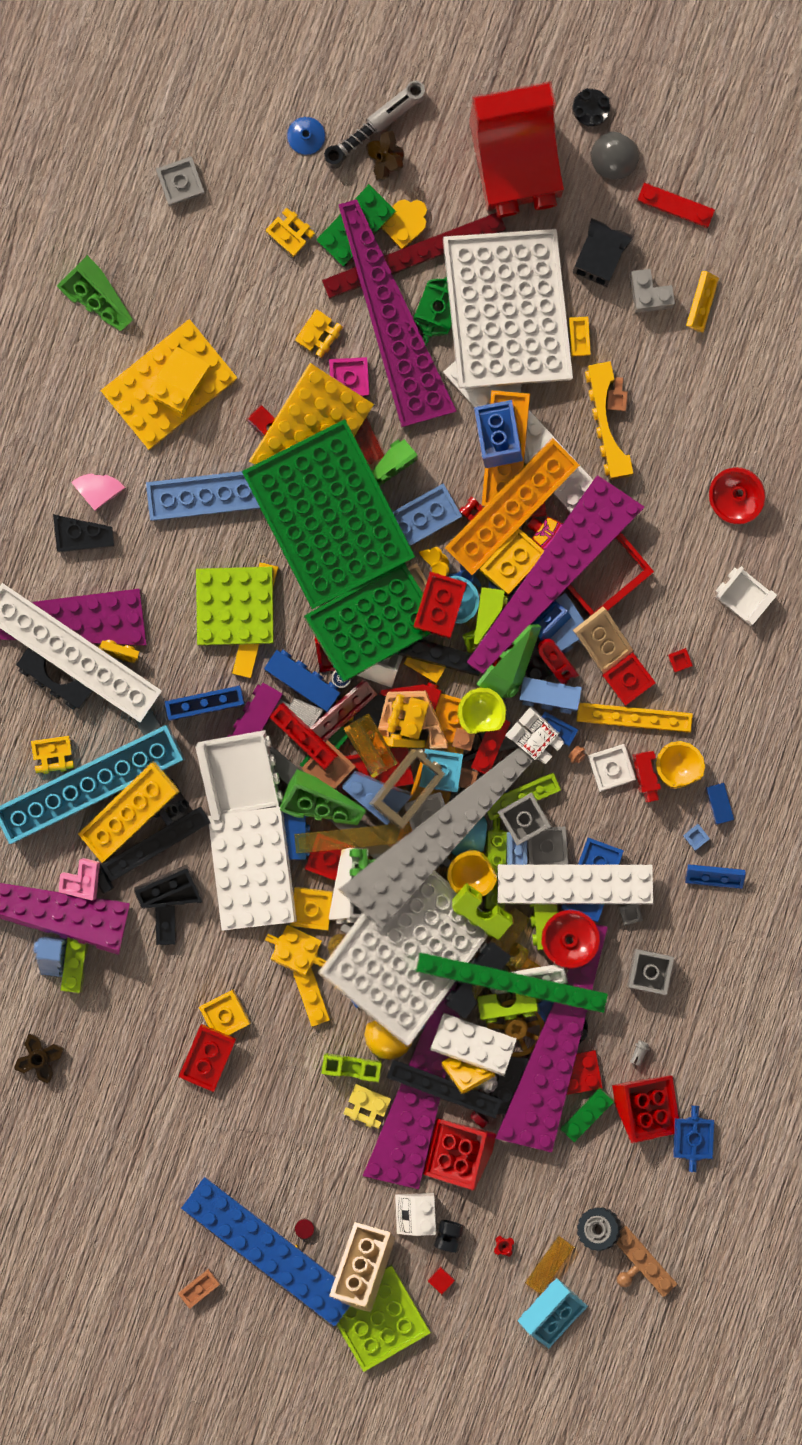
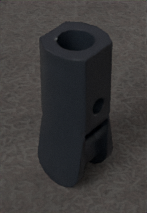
[95,858,114,894]

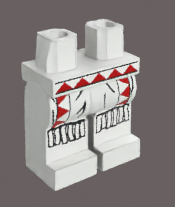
[506,706,564,764]

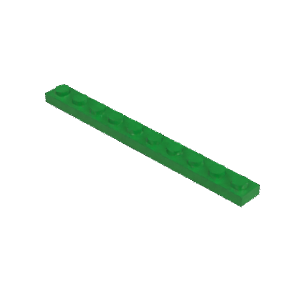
[415,952,608,1013]

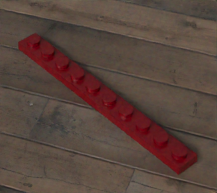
[322,213,506,299]

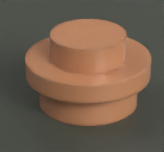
[568,746,586,764]

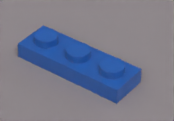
[685,864,745,889]

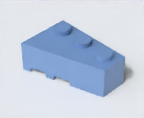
[519,677,582,714]
[342,770,412,825]
[34,936,67,977]

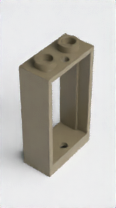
[369,749,445,828]

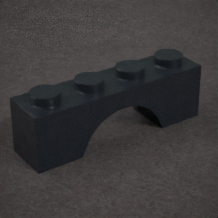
[16,647,94,710]
[444,942,512,1019]

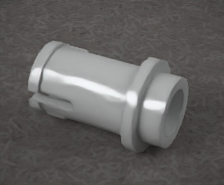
[630,1040,650,1066]

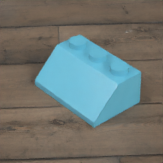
[517,1278,588,1348]

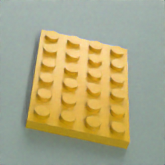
[100,319,238,450]
[249,363,374,465]

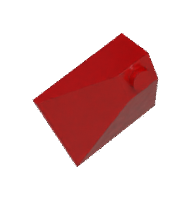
[612,1075,679,1143]
[423,1118,497,1190]

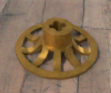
[487,999,544,1057]

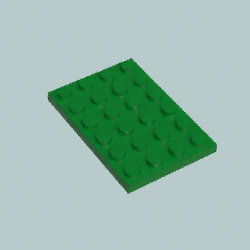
[304,563,432,683]

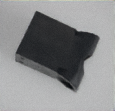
[572,218,634,287]

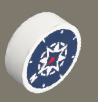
[332,671,351,688]

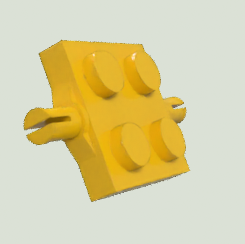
[265,925,327,976]

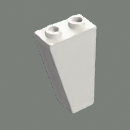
[329,848,368,924]

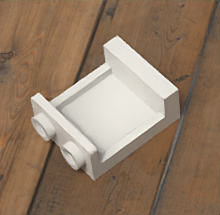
[715,566,777,626]

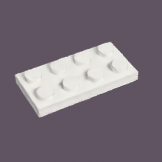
[431,1013,517,1076]

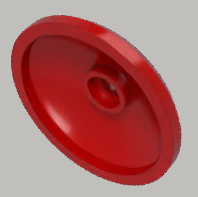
[709,467,766,524]
[541,910,600,968]

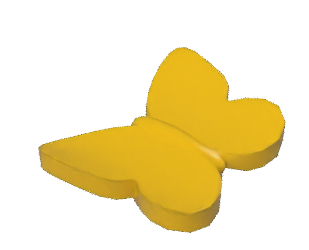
[419,547,449,576]

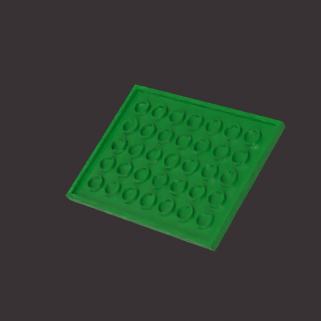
[242,419,415,609]

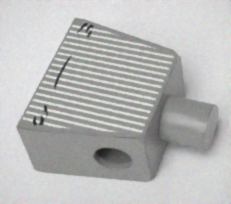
[275,698,323,728]

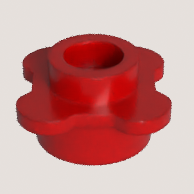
[494,1236,514,1257]

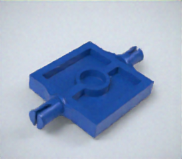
[673,1105,714,1172]

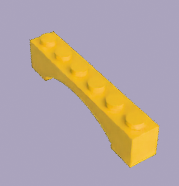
[585,361,633,480]

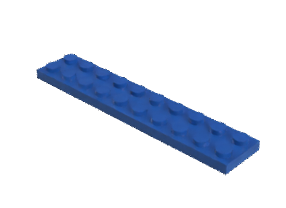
[181,1177,350,1327]

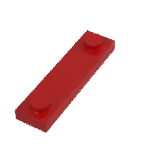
[637,182,715,228]
[269,703,338,770]

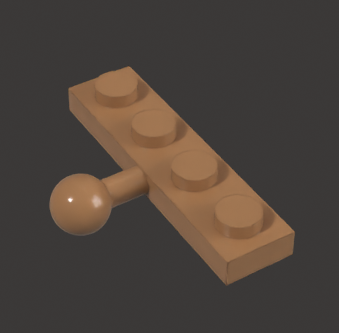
[616,1226,677,1297]

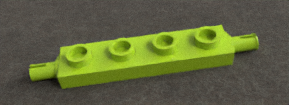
[485,818,507,910]

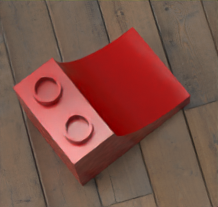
[469,82,564,218]

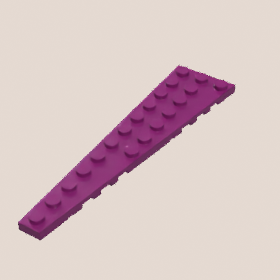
[338,199,457,427]
[467,475,645,674]
[0,589,147,646]
[0,883,130,955]
[495,924,607,1153]
[363,980,460,1189]

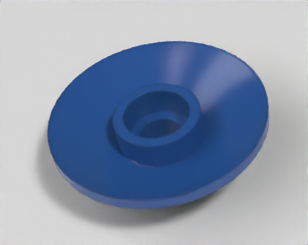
[287,117,325,155]

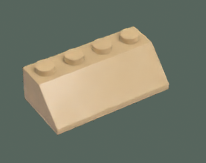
[330,1222,396,1312]

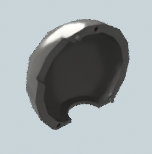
[591,131,639,180]

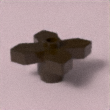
[366,131,404,181]
[14,1033,64,1084]

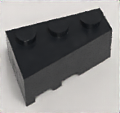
[134,864,203,909]

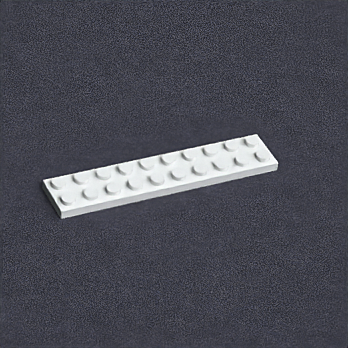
[443,361,593,513]
[0,583,162,723]

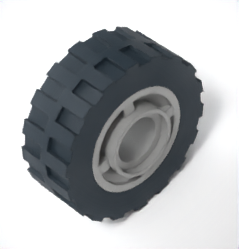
[577,1207,622,1251]

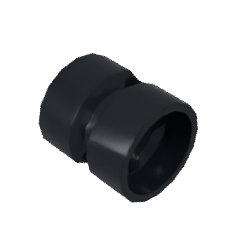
[434,1219,465,1253]

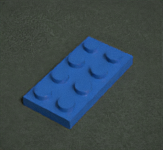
[561,837,624,923]

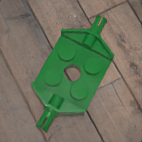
[413,276,452,348]

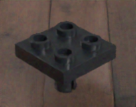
[153,779,193,826]

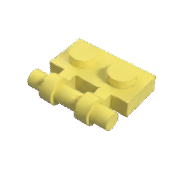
[343,1084,391,1129]

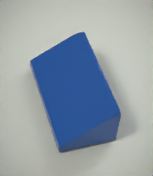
[531,600,571,641]
[706,783,734,825]

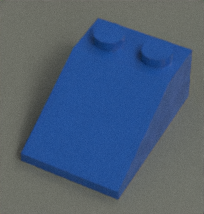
[474,400,523,468]

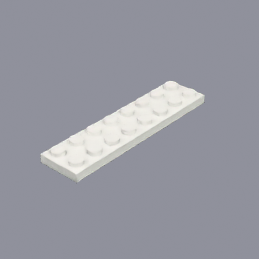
[498,865,653,904]

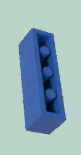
[264,649,341,712]
[164,685,245,721]

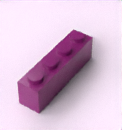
[227,683,283,737]

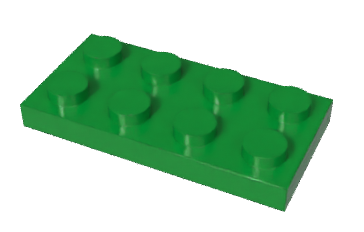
[316,184,397,267]

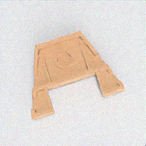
[373,691,448,750]

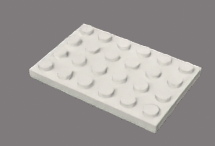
[208,807,297,930]

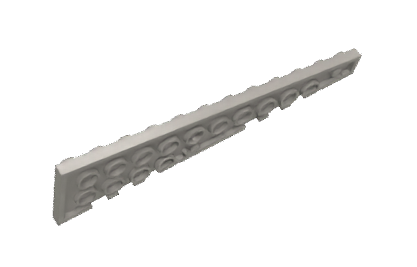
[338,747,534,929]

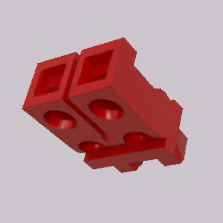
[632,751,661,802]

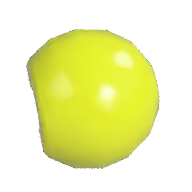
[457,688,506,734]

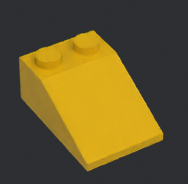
[148,347,210,415]

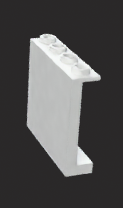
[195,730,283,820]

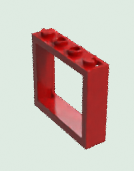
[566,532,654,617]

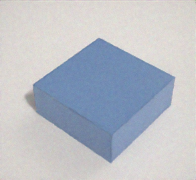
[683,824,710,851]

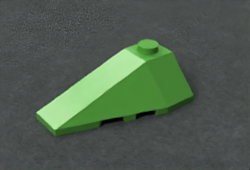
[57,255,133,331]
[372,439,418,486]
[477,624,541,698]
[280,769,366,825]

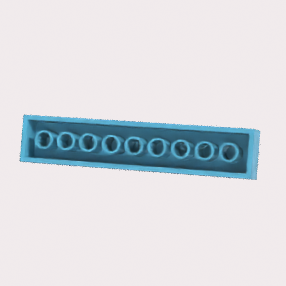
[0,725,185,844]

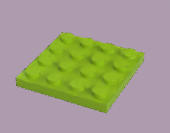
[196,567,274,646]
[336,1265,431,1372]

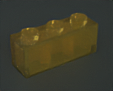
[343,714,398,778]

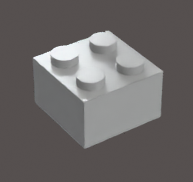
[498,792,552,845]
[627,948,674,995]

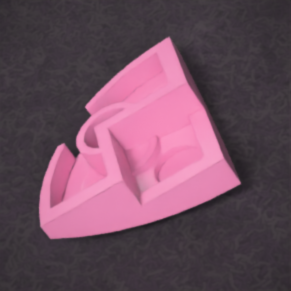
[72,474,125,511]

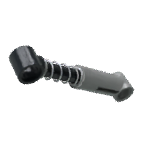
[324,80,425,169]

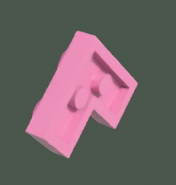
[59,858,100,901]

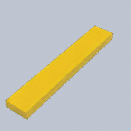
[232,562,279,678]
[576,703,693,733]

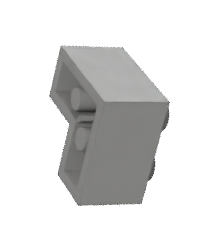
[630,269,675,313]

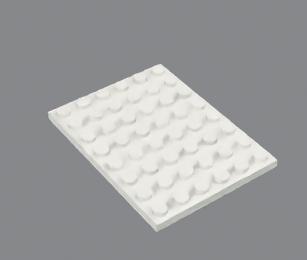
[443,229,573,389]
[319,871,488,1046]

